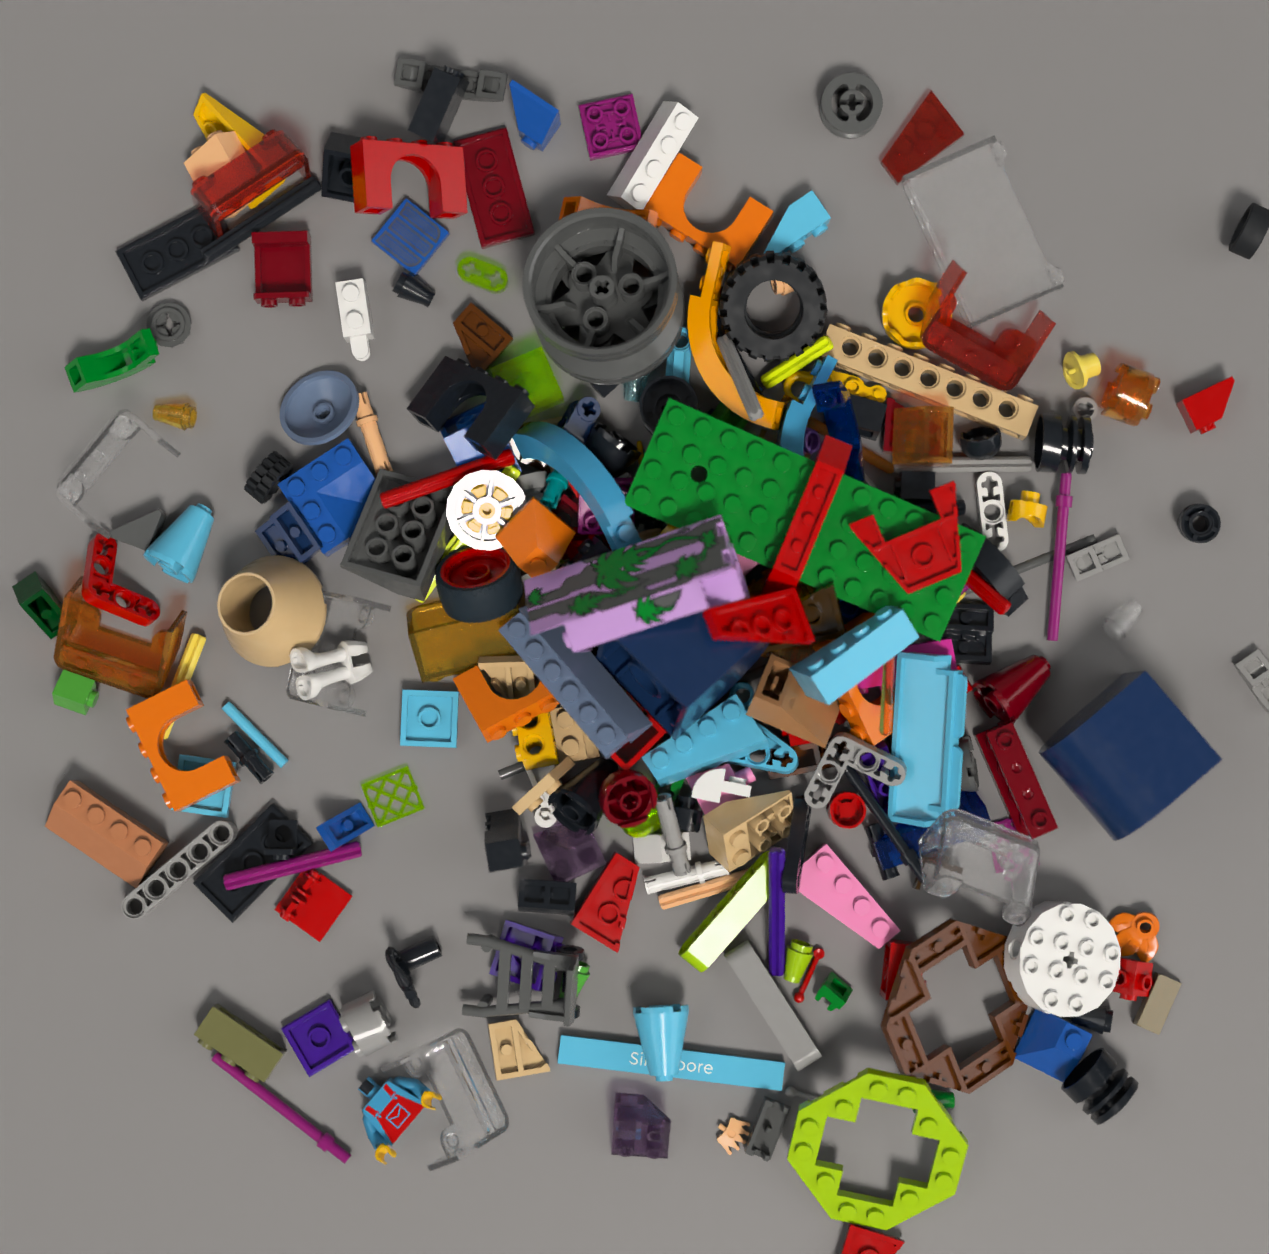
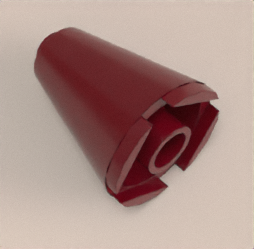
[972,655,1051,727]

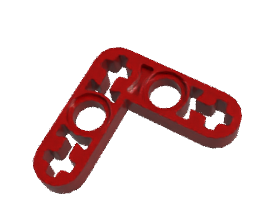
[81,532,160,626]

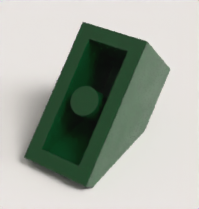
[12,571,74,639]

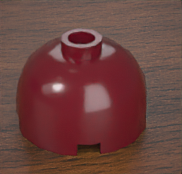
[598,769,657,828]

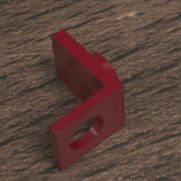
[552,494,578,527]

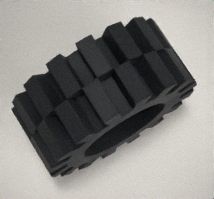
[244,451,294,504]

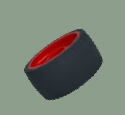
[435,545,523,623]

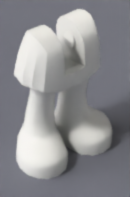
[290,640,373,700]

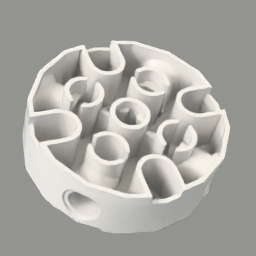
[1004,901,1121,1017]

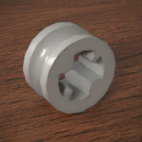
[1071,397,1098,422]

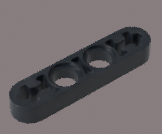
[782,795,812,894]

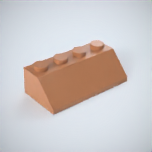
[45,780,170,888]

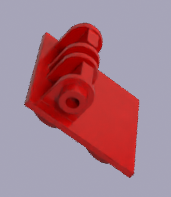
[274,869,353,942]

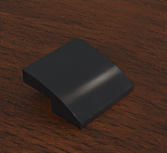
[941,603,994,665]

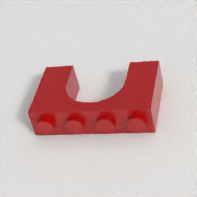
[350,136,468,219]

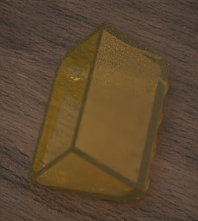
[406,600,520,683]

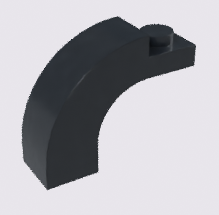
[961,522,1029,617]

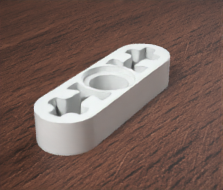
[975,472,1009,551]

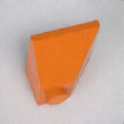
[495,496,576,577]

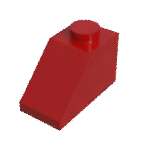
[1176,376,1235,435]

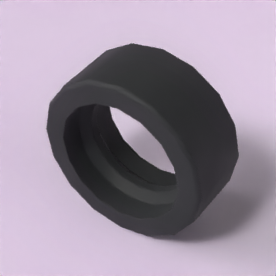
[1228,203,1269,259]

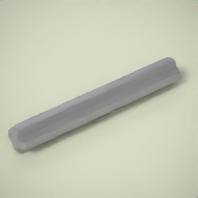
[716,334,764,421]

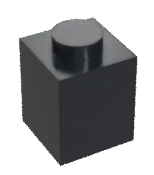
[894,471,936,502]

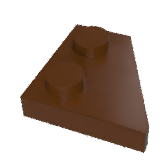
[453,303,513,371]

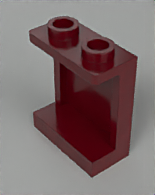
[251,230,313,308]

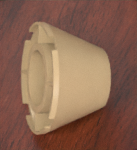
[217,555,327,667]

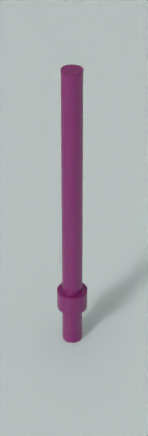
[1047,473,1073,641]
[211,1052,351,1164]

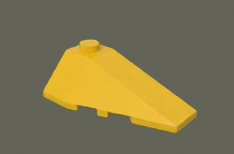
[193,93,293,209]

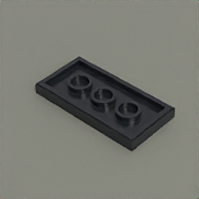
[115,204,241,302]
[193,803,313,923]

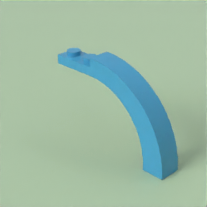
[776,355,838,457]
[513,421,642,551]

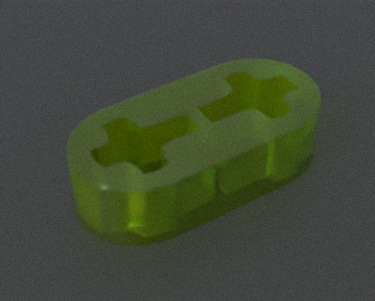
[457,257,509,294]

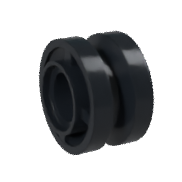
[1178,503,1221,543]

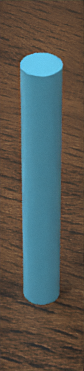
[222,701,289,768]

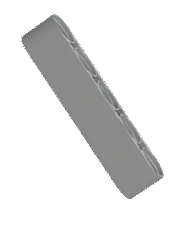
[121,820,238,920]
[724,940,822,1072]

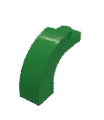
[64,328,159,393]

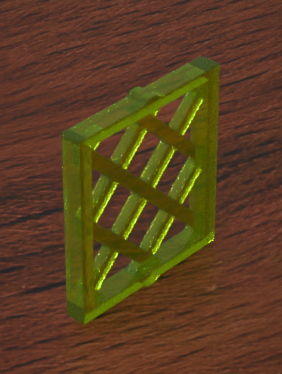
[361,766,425,828]

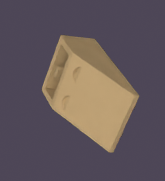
[703,790,793,873]

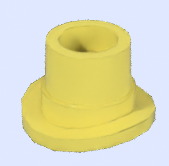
[1063,351,1101,389]

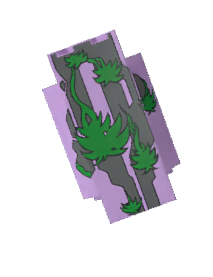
[524,515,751,653]

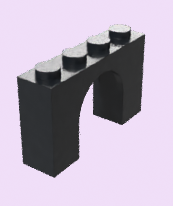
[406,356,535,460]

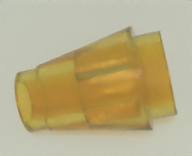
[153,403,197,430]

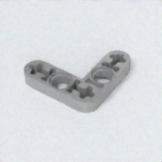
[804,732,907,809]

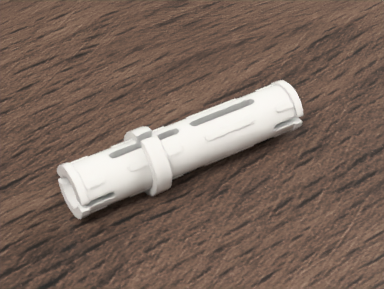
[643,860,730,895]

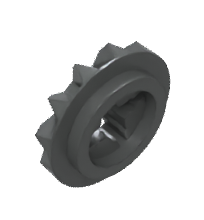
[147,303,192,348]

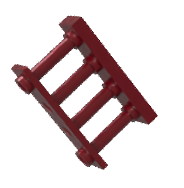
[974,722,1058,839]

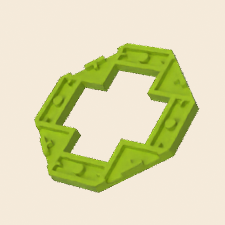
[787,1068,968,1230]

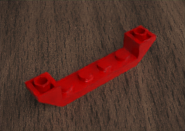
[760,435,852,595]

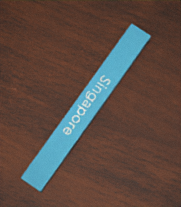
[558,1034,785,1091]

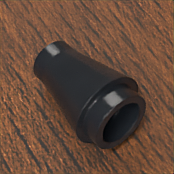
[392,272,435,307]
[1071,1006,1113,1034]

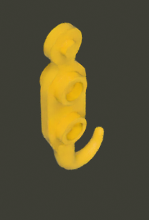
[783,371,887,403]

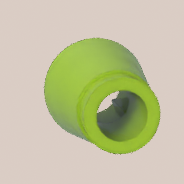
[783,939,814,983]

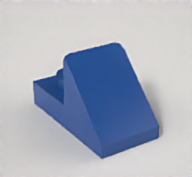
[316,802,375,852]

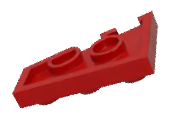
[570,851,640,953]

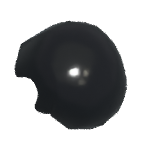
[959,426,1002,460]

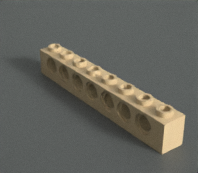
[816,323,1038,440]

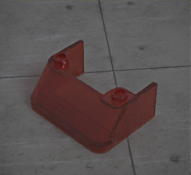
[190,129,311,237]
[920,259,1056,391]

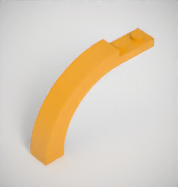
[687,241,785,430]

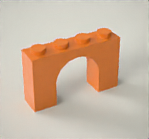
[644,153,774,272]
[813,612,895,746]
[453,666,559,743]
[126,679,241,811]

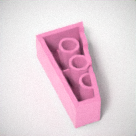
[799,843,901,949]

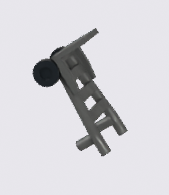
[462,933,584,1026]

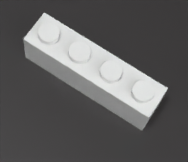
[607,101,698,210]

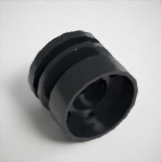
[639,376,700,436]
[1034,413,1094,474]
[1061,1047,1139,1125]

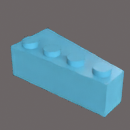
[789,606,919,705]
[641,694,770,787]

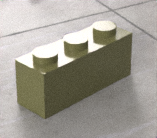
[194,1004,287,1082]

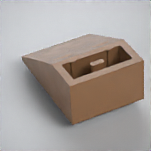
[746,654,840,748]

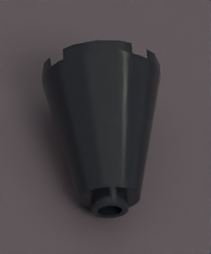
[571,421,642,497]
[548,758,619,835]

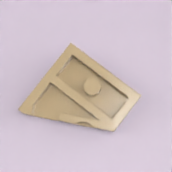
[478,655,537,699]
[512,756,575,816]
[487,1019,550,1081]

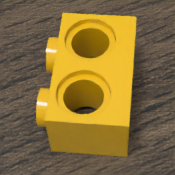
[512,712,559,771]

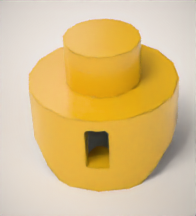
[1006,490,1048,528]

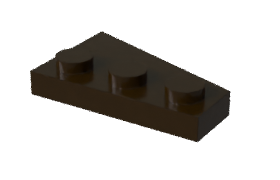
[763,581,846,653]

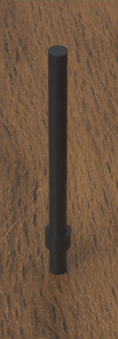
[826,737,930,884]

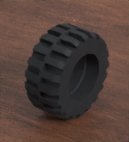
[720,250,827,362]

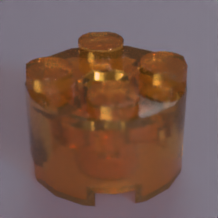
[1100,363,1160,426]

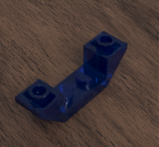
[811,380,865,482]

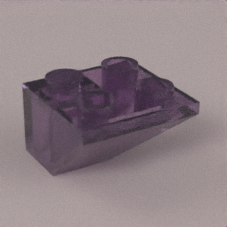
[533,823,607,882]
[611,1093,671,1159]

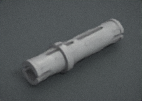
[656,793,691,877]

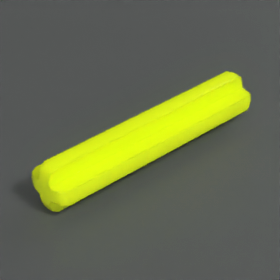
[761,336,833,389]

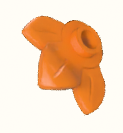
[1109,911,1160,962]

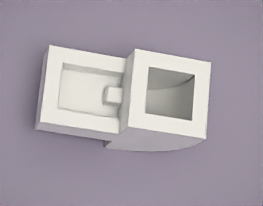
[691,769,752,803]

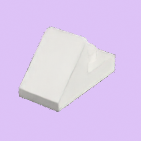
[633,831,691,864]

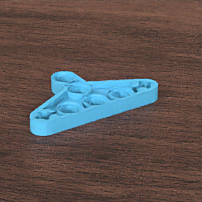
[663,682,799,774]

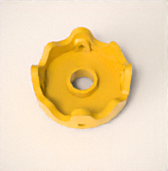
[881,277,952,350]

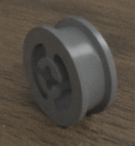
[819,72,883,139]

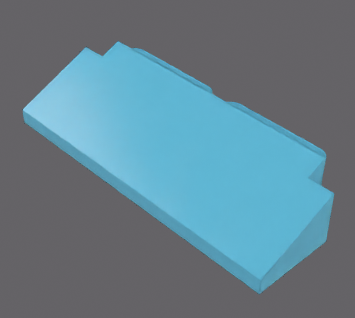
[888,651,968,827]

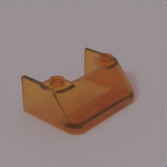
[54,576,187,698]

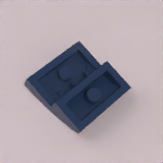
[255,501,323,564]

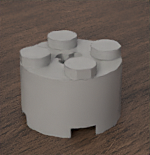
[339,990,398,1057]

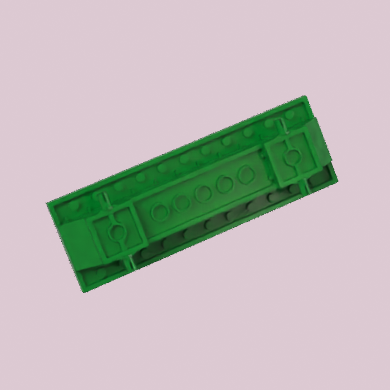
[625,398,986,642]

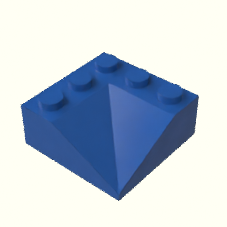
[277,438,376,557]

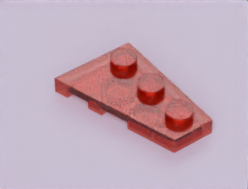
[881,90,964,185]

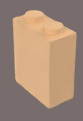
[184,130,266,221]

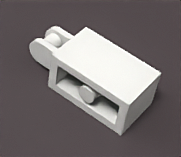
[335,278,375,362]

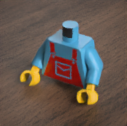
[358,1076,442,1165]

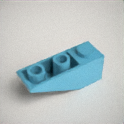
[763,191,831,254]

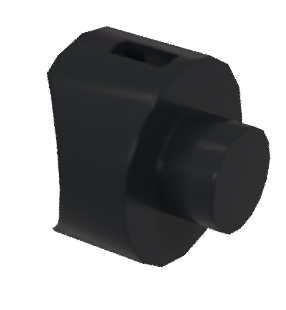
[673,795,703,832]

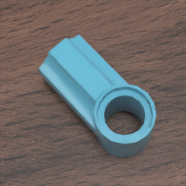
[665,327,692,383]

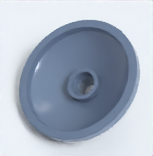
[280,370,359,445]

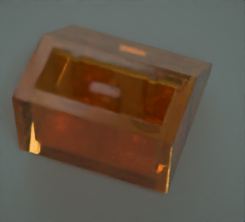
[892,406,954,467]

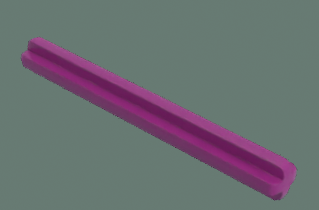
[223,841,362,890]

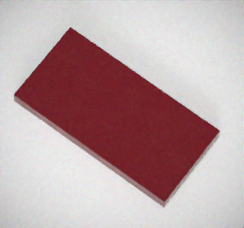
[453,127,535,249]

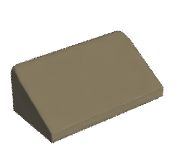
[1133,972,1182,1035]

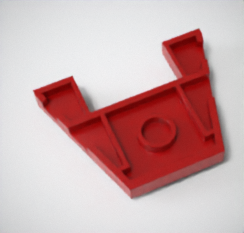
[848,480,962,594]

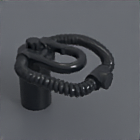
[385,936,443,1008]

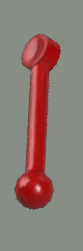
[794,948,825,1003]

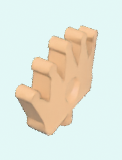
[717,1117,750,1155]

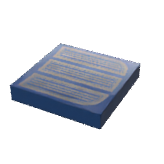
[371,198,450,277]

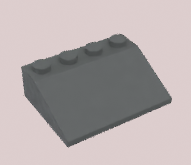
[340,469,453,601]

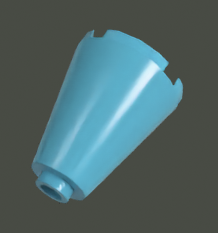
[143,503,214,583]
[633,1004,689,1081]

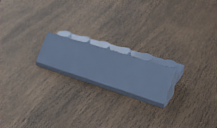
[498,606,653,759]

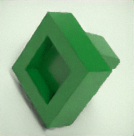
[815,971,853,1011]

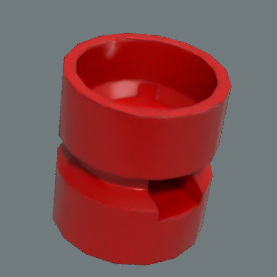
[827,791,866,829]

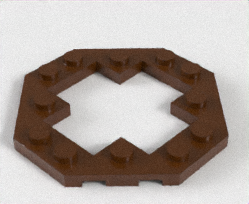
[880,918,1029,1094]

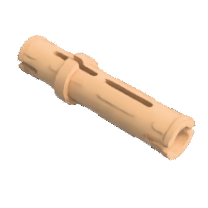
[356,392,393,477]

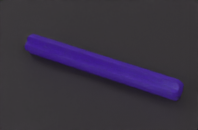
[769,847,785,976]

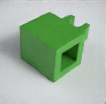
[52,660,100,715]

